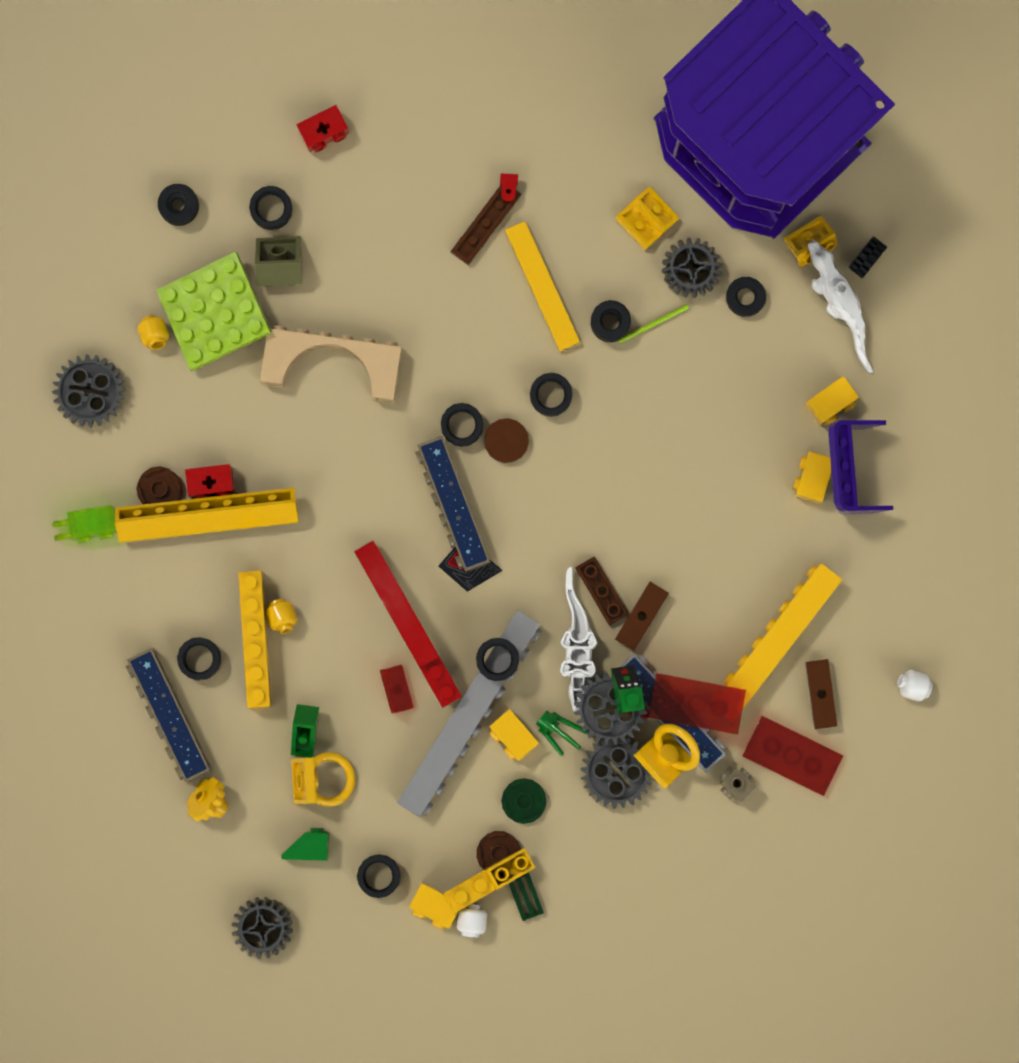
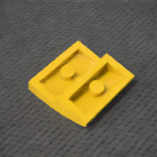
[615,186,680,251]

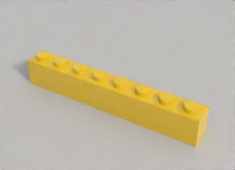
[115,487,299,543]
[709,563,843,723]

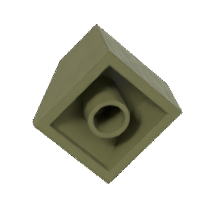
[255,236,302,287]

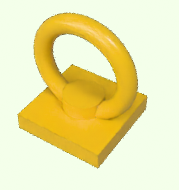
[633,724,700,789]
[291,752,355,807]

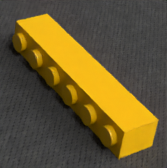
[238,571,272,709]

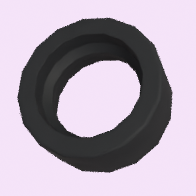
[249,186,293,230]
[530,373,572,417]
[441,403,483,447]
[177,637,221,681]
[476,638,519,681]
[357,854,401,898]

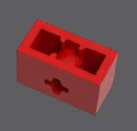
[296,105,349,153]
[185,464,235,499]

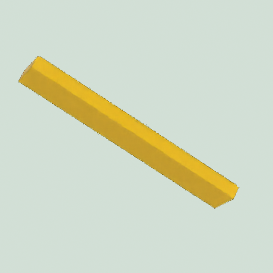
[505,221,580,352]

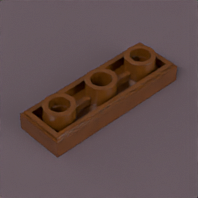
[575,556,629,626]
[615,582,669,651]
[805,659,837,729]

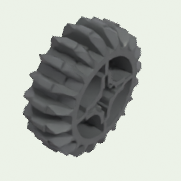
[661,238,722,298]
[232,897,293,959]

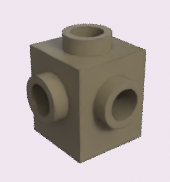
[719,767,756,803]

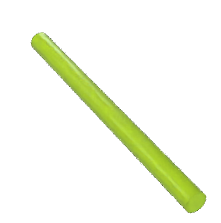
[618,304,689,344]

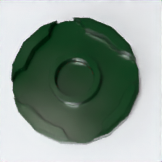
[501,778,547,824]

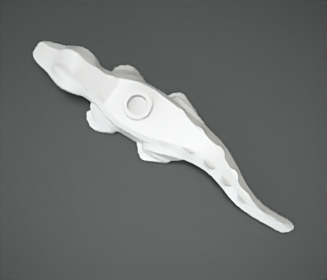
[808,240,874,373]
[560,567,598,712]

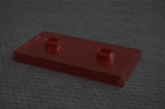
[648,673,746,735]
[742,716,843,796]

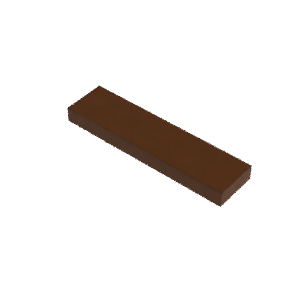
[450,185,522,266]

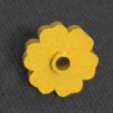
[186,777,228,822]

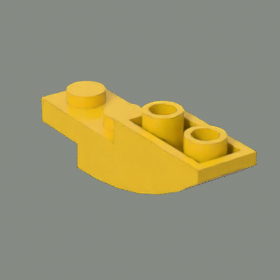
[444,848,536,913]

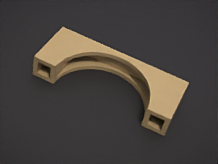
[260,325,402,403]

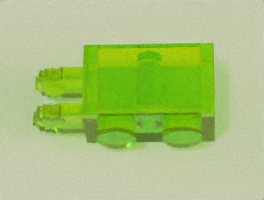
[52,505,117,544]

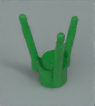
[536,710,588,756]

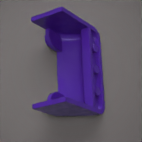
[828,420,893,514]

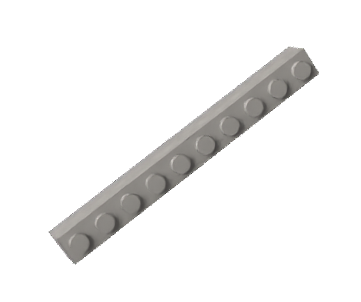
[397,610,541,817]

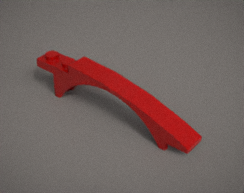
[354,540,462,708]

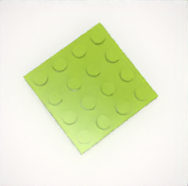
[156,252,272,371]

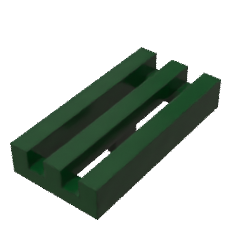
[509,872,544,921]

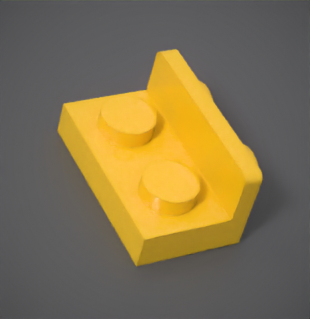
[783,215,838,267]

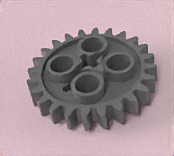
[52,354,126,428]
[574,671,648,745]
[580,737,652,809]

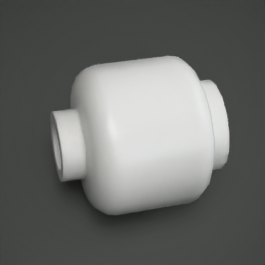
[897,669,933,702]
[457,904,488,938]

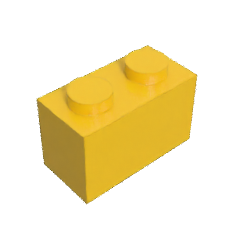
[805,376,859,426]
[792,451,831,504]
[489,709,539,761]
[409,882,458,930]

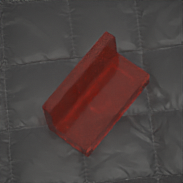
[380,665,414,714]

